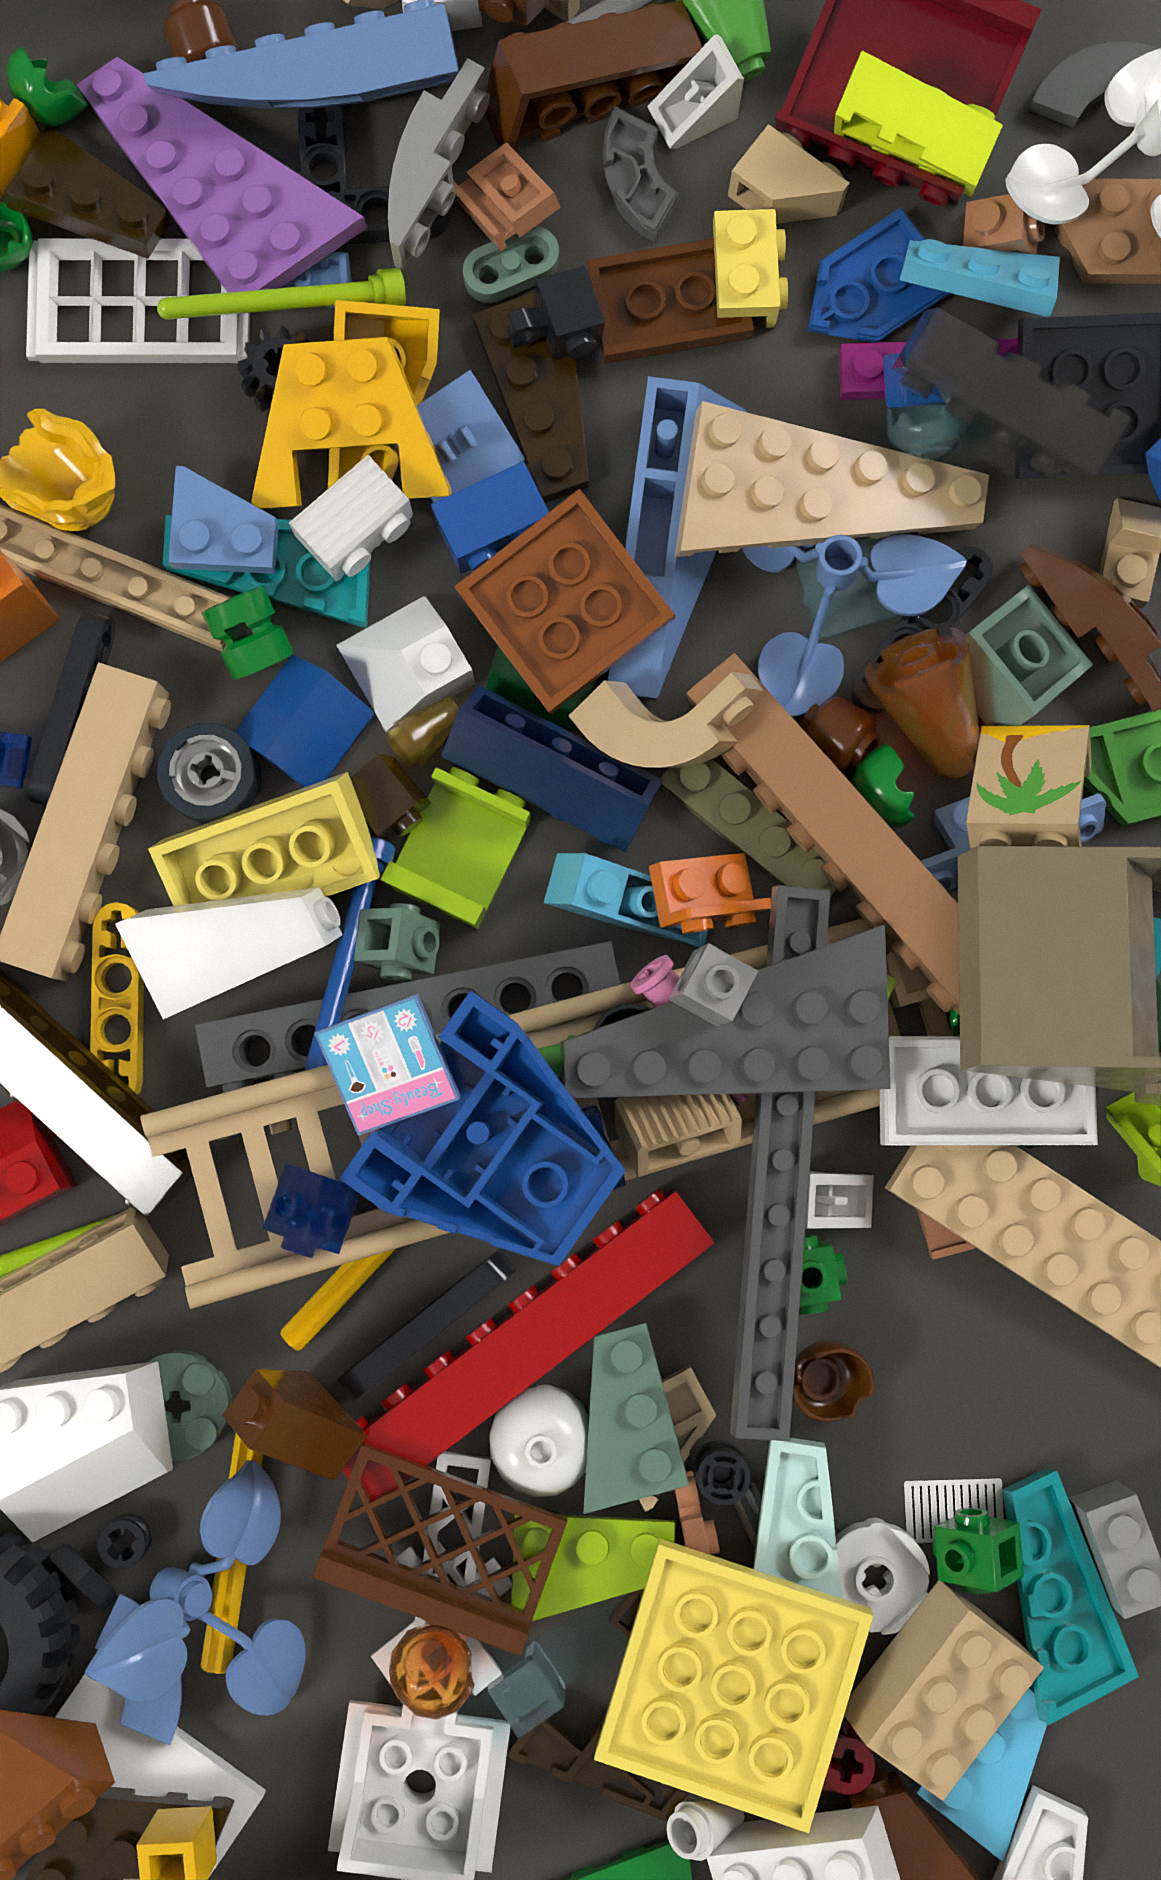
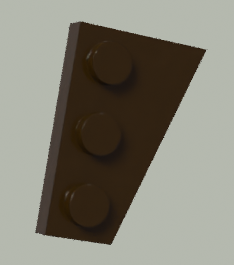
[4,125,169,259]

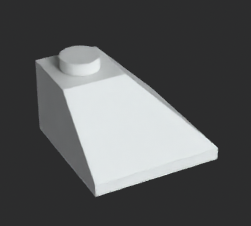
[336,596,475,734]

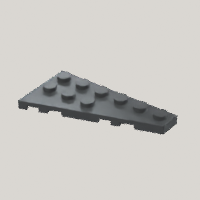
[560,925,891,1098]

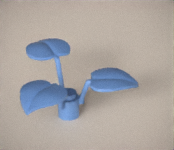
[742,534,967,717]
[85,1460,306,1716]

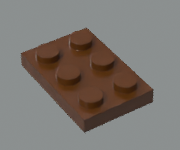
[587,238,754,364]

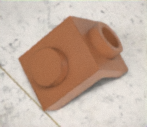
[963,194,1045,254]

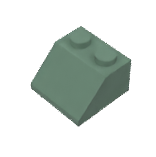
[934,585,1093,726]

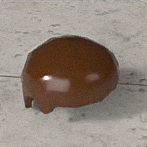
[792,1340,875,1423]

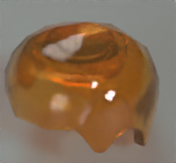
[389,1623,475,1720]

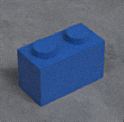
[431,461,549,574]

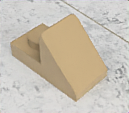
[1098,498,1161,608]

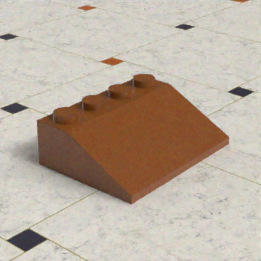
[0,1710,115,1880]

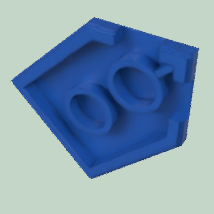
[808,207,951,343]

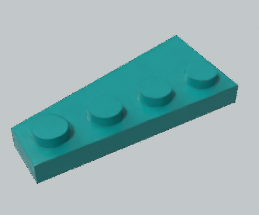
[163,515,371,628]
[1002,1468,1139,1725]

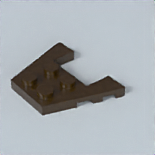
[507,1589,689,1822]
[25,1787,235,1880]

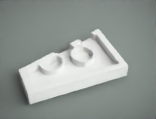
[992,1785,1088,1880]

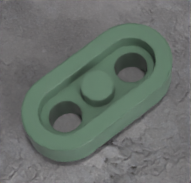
[463,226,559,303]

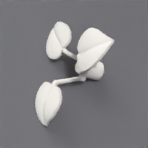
[1005,48,1161,238]

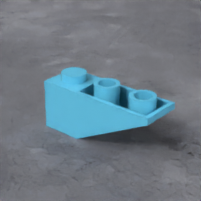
[544,853,708,948]

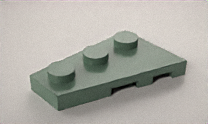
[583,1323,689,1514]

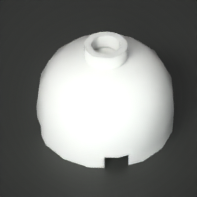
[489,1385,589,1497]

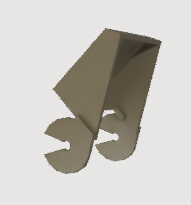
[958,846,1161,1105]

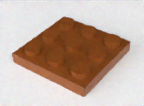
[454,489,676,714]

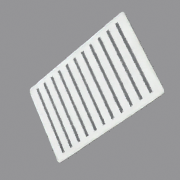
[904,1478,1004,1543]

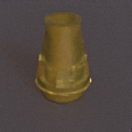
[385,696,459,767]

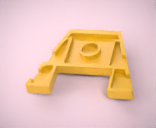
[251,337,452,509]

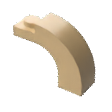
[569,672,763,768]

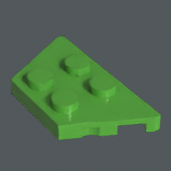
[1084,709,1161,827]

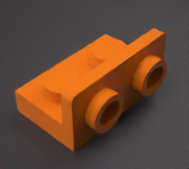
[649,853,771,934]

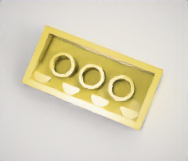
[148,772,380,906]

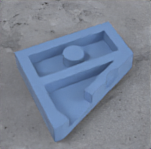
[168,466,279,574]

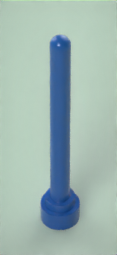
[305,836,396,1071]

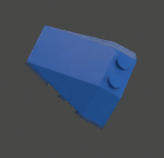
[339,990,626,1266]

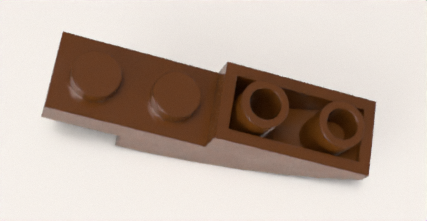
[1020,543,1161,712]

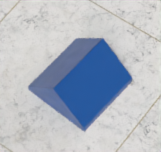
[236,654,376,787]

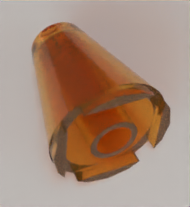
[865,628,980,778]

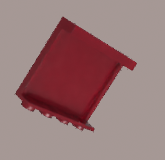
[775,0,1042,207]

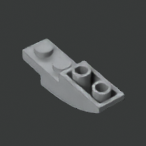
[388,58,490,271]

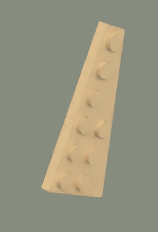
[674,401,989,557]

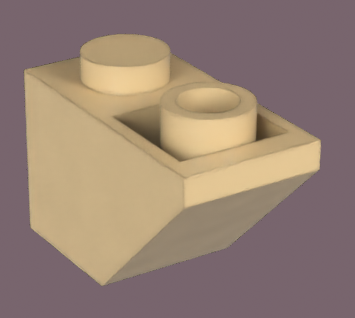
[728,124,849,224]

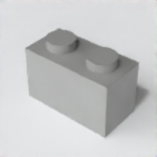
[1068,1480,1161,1619]

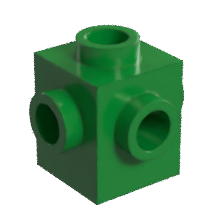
[799,1234,847,1315]
[933,1508,1024,1594]

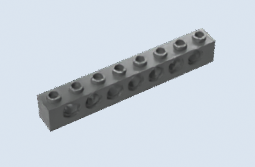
[195,941,620,1093]

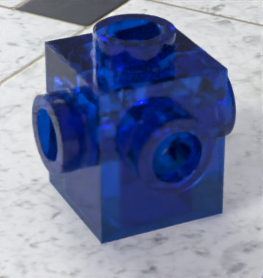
[262,1163,360,1258]

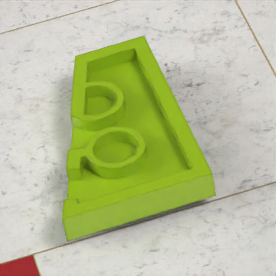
[511,1514,677,1621]

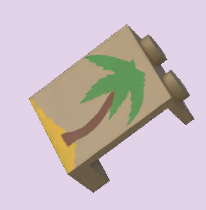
[966,725,1092,850]

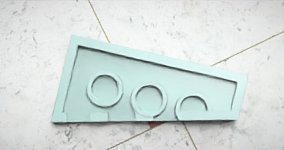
[753,1437,842,1598]

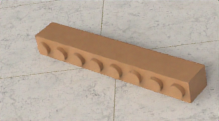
[686,653,960,1016]

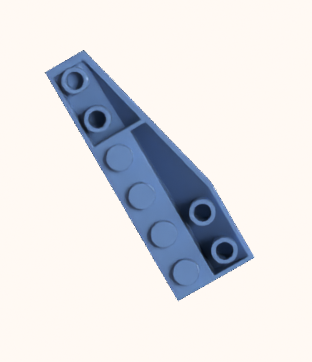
[143,0,460,109]
[608,376,746,701]

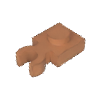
[675,1470,720,1555]

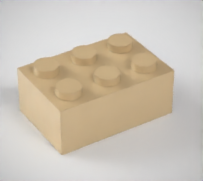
[844,1581,1044,1801]

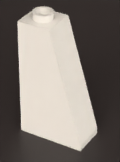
[115,887,342,1019]

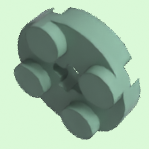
[148,1350,232,1461]

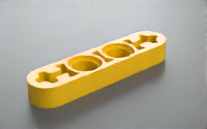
[90,902,144,1095]

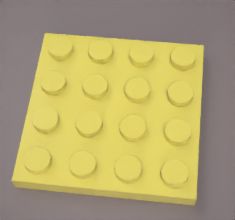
[594,1538,874,1833]

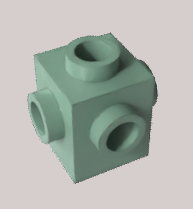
[354,903,440,982]

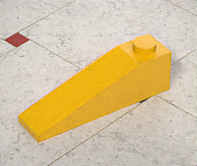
[328,300,440,489]

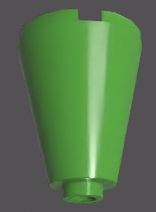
[675,0,771,82]

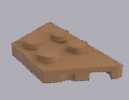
[1054,179,1161,284]

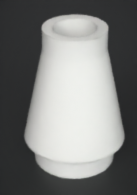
[667,1798,744,1861]

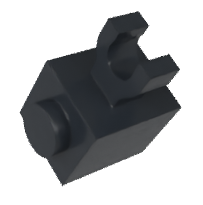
[507,266,606,360]

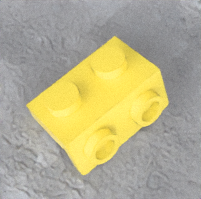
[713,209,788,328]

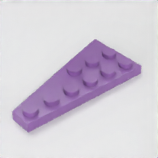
[76,57,367,314]

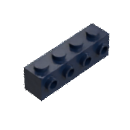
[441,685,663,852]

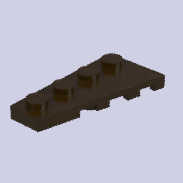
[473,292,589,503]

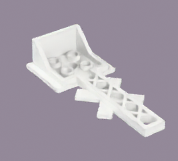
[328,1451,512,1880]

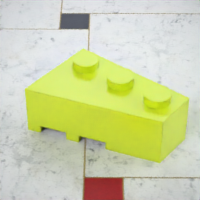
[834,51,1003,197]

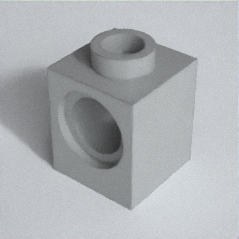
[668,943,758,1026]

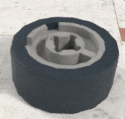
[157,723,261,824]

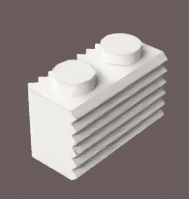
[289,455,413,581]

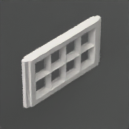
[26,239,250,363]

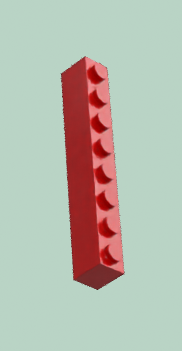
[342,1188,715,1500]

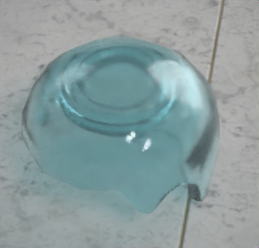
[887,405,966,460]

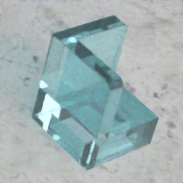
[488,1640,565,1738]

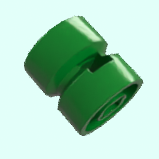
[201,585,294,680]

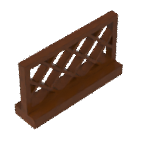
[312,1442,567,1656]

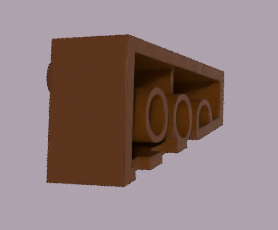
[485,0,702,153]

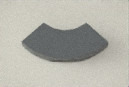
[1028,41,1158,128]
[603,106,679,243]

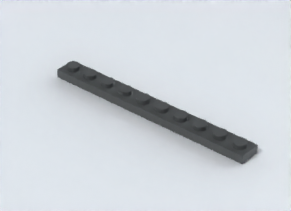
[730,885,830,1441]

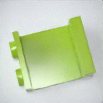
[380,767,531,930]

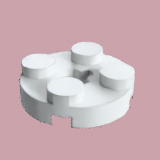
[835,1518,930,1635]

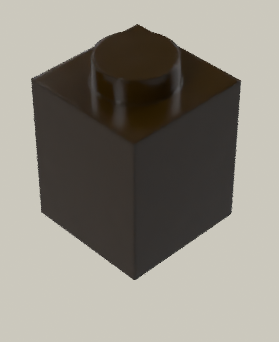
[350,754,431,838]

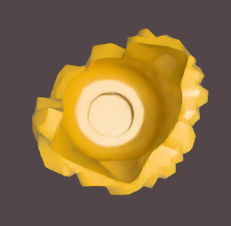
[0,409,116,531]

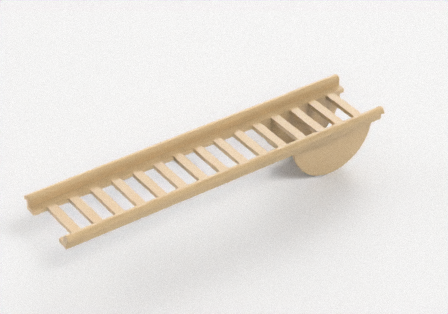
[140,919,952,1309]

